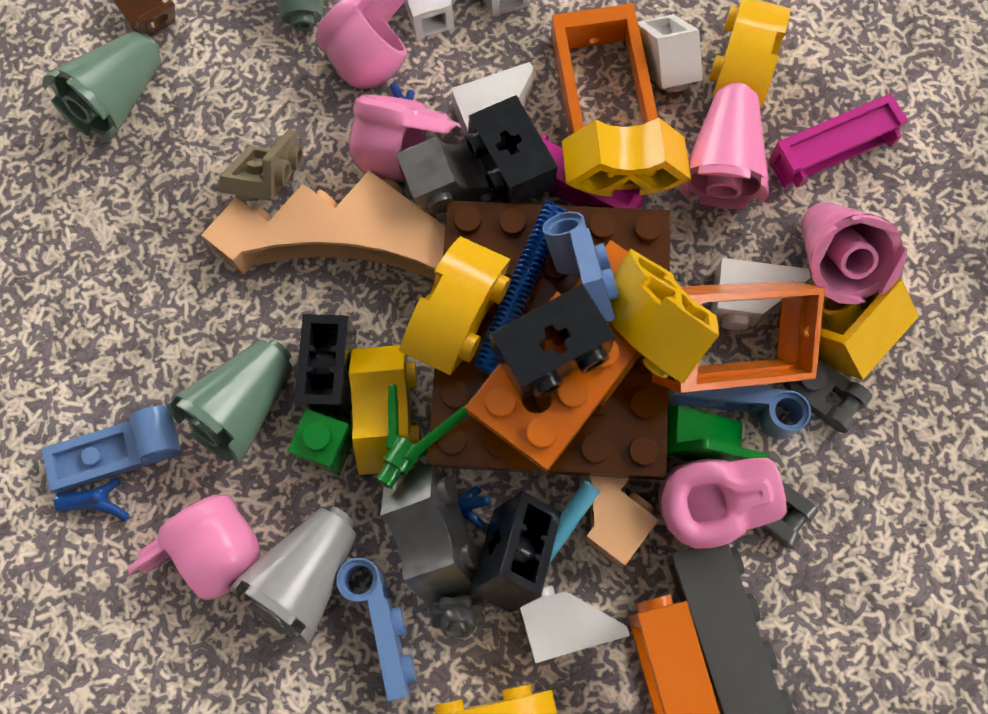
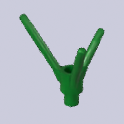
[376,384,469,489]

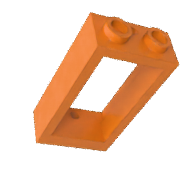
[551,3,658,136]
[652,281,825,393]
[627,594,720,714]

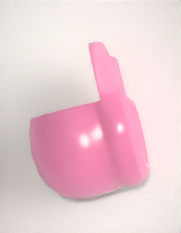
[315,0,407,89]
[349,95,462,182]
[658,458,787,549]
[127,494,260,600]

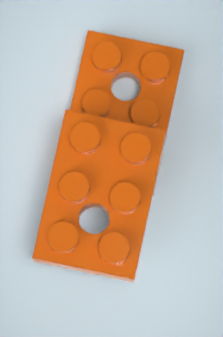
[465,240,642,473]

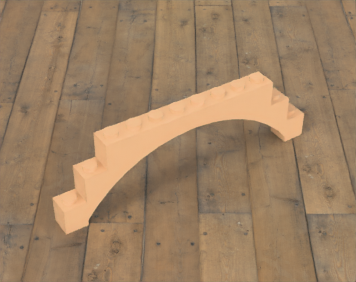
[201,170,659,569]

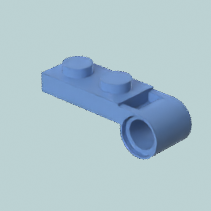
[542,212,619,322]
[668,385,811,440]
[41,405,181,494]
[336,557,417,701]

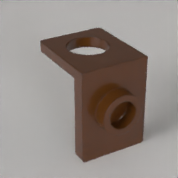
[113,0,175,36]

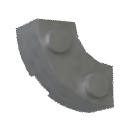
[396,136,503,213]
[381,463,480,605]

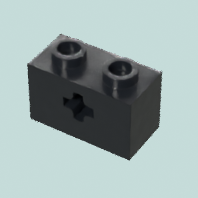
[464,95,558,203]
[490,283,615,400]
[294,314,357,417]
[470,491,562,613]

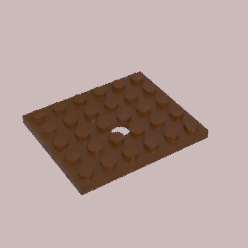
[427,200,671,480]

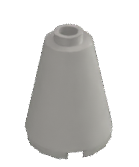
[229,507,357,644]

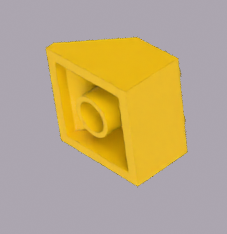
[777,278,919,380]

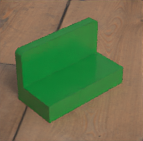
[667,405,769,462]

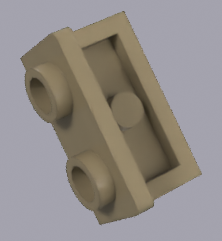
[219,129,303,201]

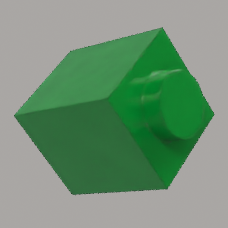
[287,409,353,476]

